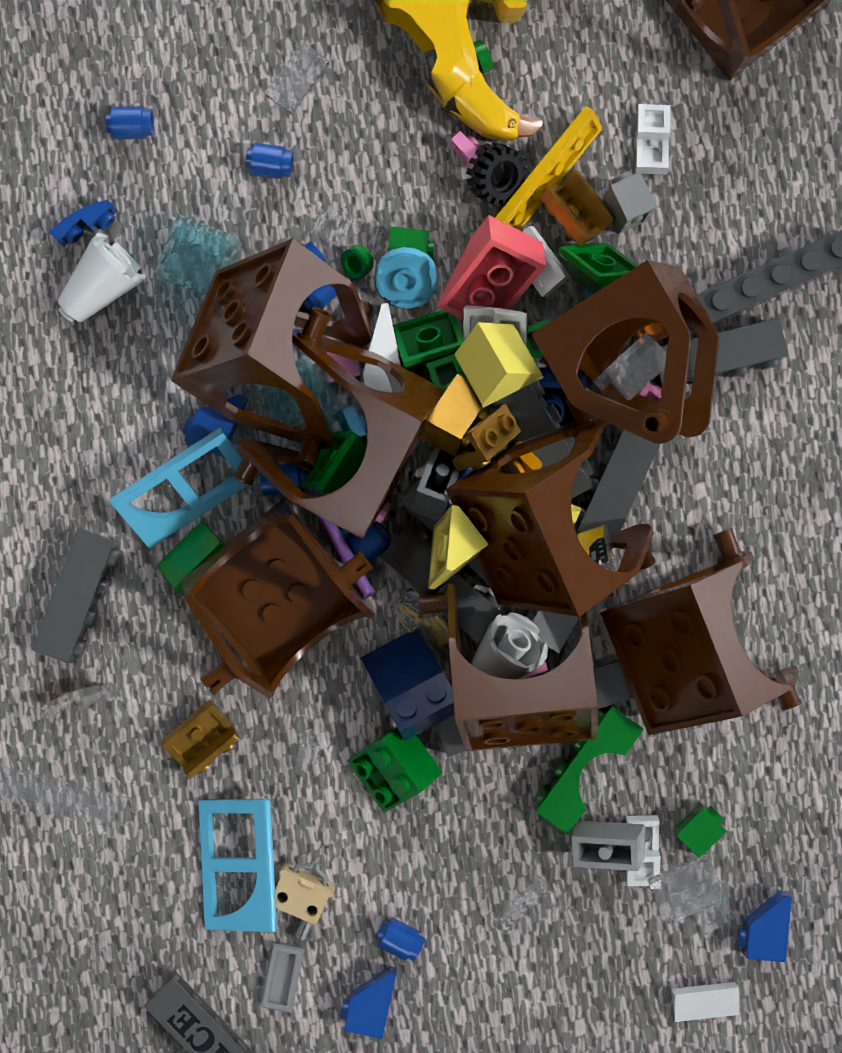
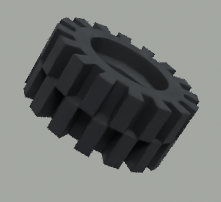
[466,142,529,206]

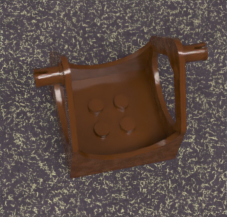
[666,0,832,81]
[171,238,373,471]
[532,260,720,444]
[234,307,445,539]
[446,397,656,617]
[182,498,375,699]
[600,528,802,735]
[419,582,614,752]

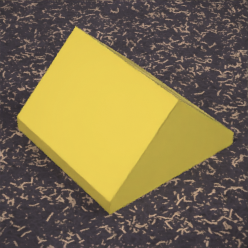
[454,322,543,408]
[428,505,488,589]

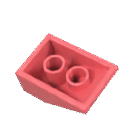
[437,215,546,320]

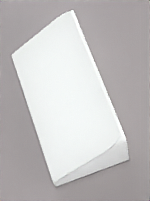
[671,982,739,1022]

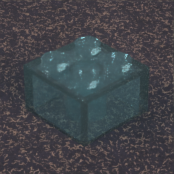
[154,214,242,298]
[254,355,348,449]

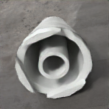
[58,232,146,322]
[471,612,548,679]

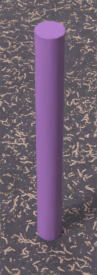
[303,488,375,599]

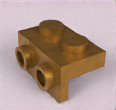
[539,170,616,246]
[452,404,521,472]
[160,700,239,779]

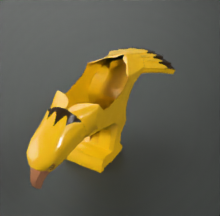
[375,0,543,142]

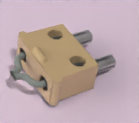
[275,860,335,940]

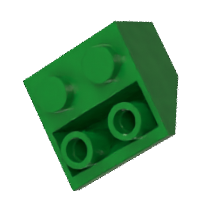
[347,726,443,813]

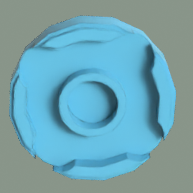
[374,247,439,309]

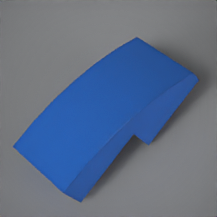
[49,200,118,247]

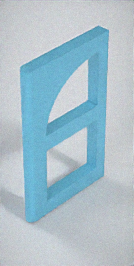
[109,428,257,549]
[198,798,277,933]

